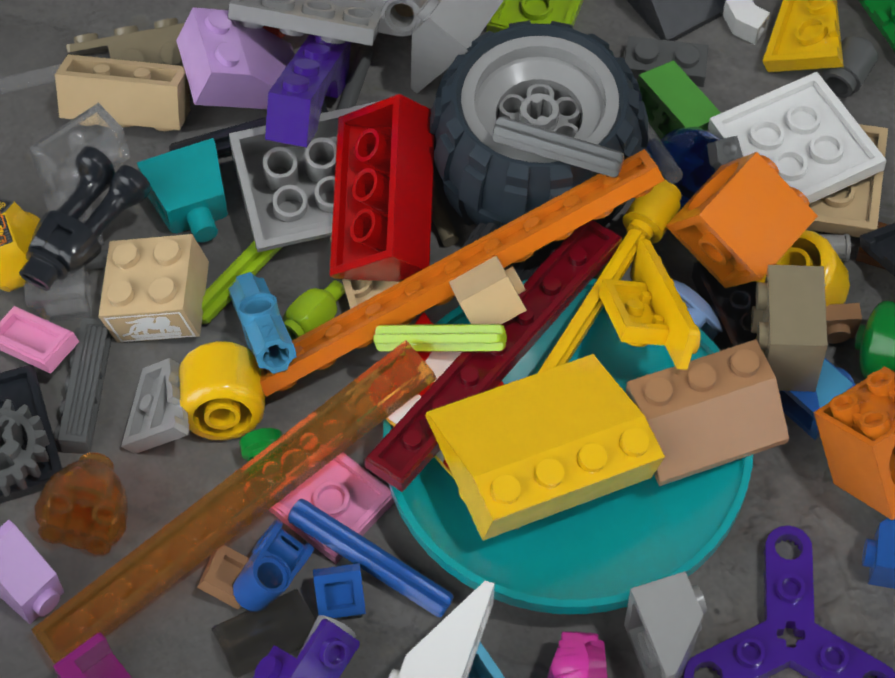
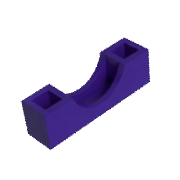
[265,34,351,147]

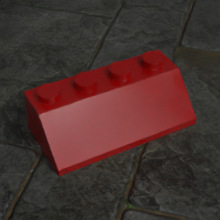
[330,94,435,282]

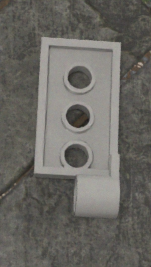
[228,0,427,46]

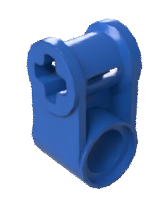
[233,519,314,612]

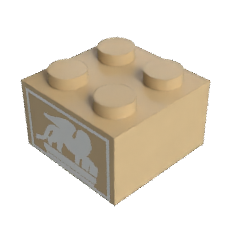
[98,234,209,343]

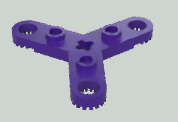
[683,525,895,678]

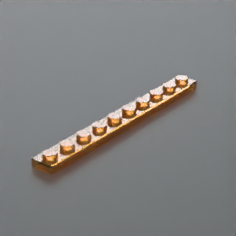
[31,340,437,664]

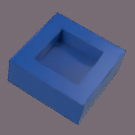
[313,563,366,618]

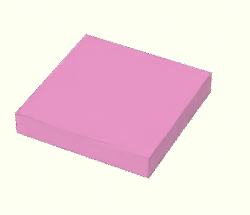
[267,441,394,564]

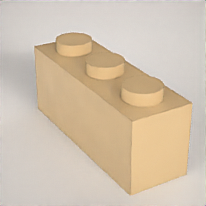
[55,54,190,132]

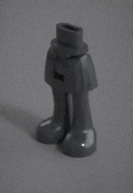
[19,146,151,291]

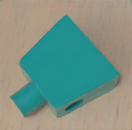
[136,138,228,242]

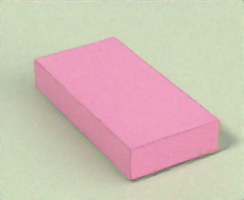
[0,306,79,374]

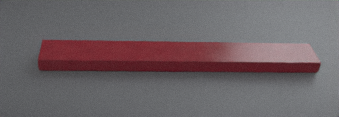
[364,220,622,492]

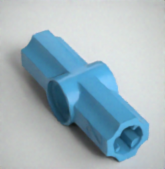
[228,272,296,374]

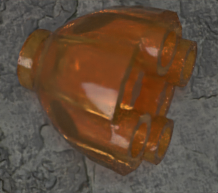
[35,452,128,555]

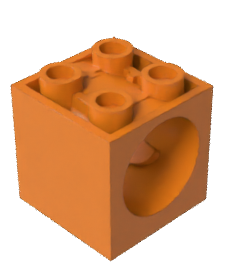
[666,152,818,288]
[813,366,895,520]

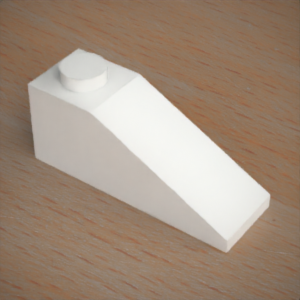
[389,581,494,678]

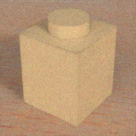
[449,255,527,324]

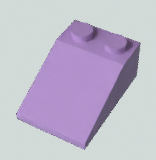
[176,7,294,109]

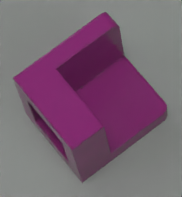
[53,632,132,678]

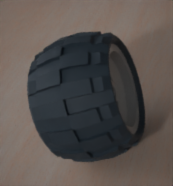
[429,20,649,250]

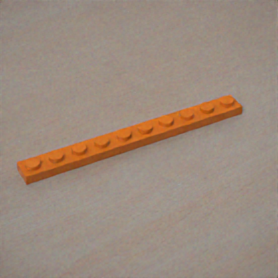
[260,149,665,397]

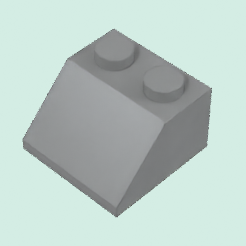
[624,571,707,678]

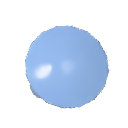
[673,280,723,341]

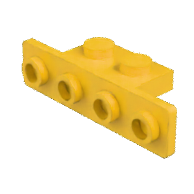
[599,239,701,370]

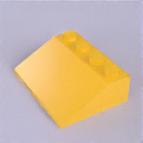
[425,354,665,541]

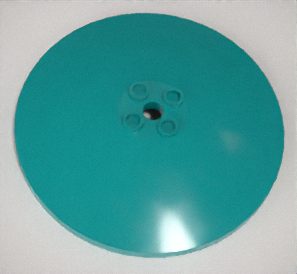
[383,279,753,614]

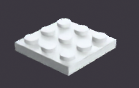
[708,72,887,204]

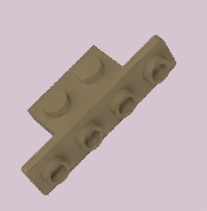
[66,18,185,66]

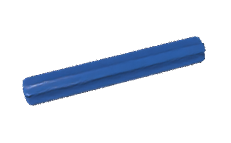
[288,499,453,617]

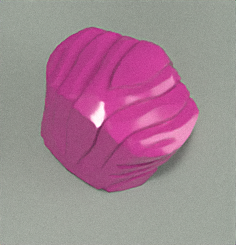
[547,631,607,678]

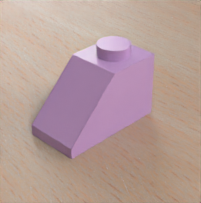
[0,520,64,624]

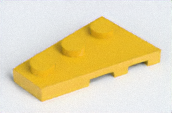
[762,0,844,72]

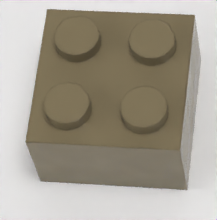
[751,265,828,392]

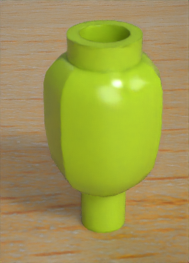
[283,280,345,340]

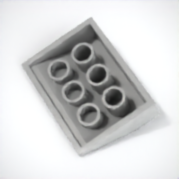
[411,0,504,94]
[229,101,379,252]

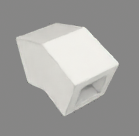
[723,0,770,45]

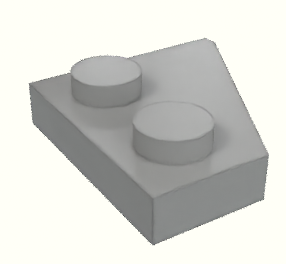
[121,358,189,454]

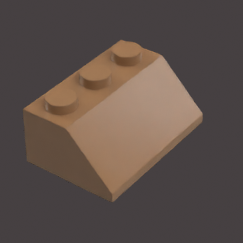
[626,339,789,486]

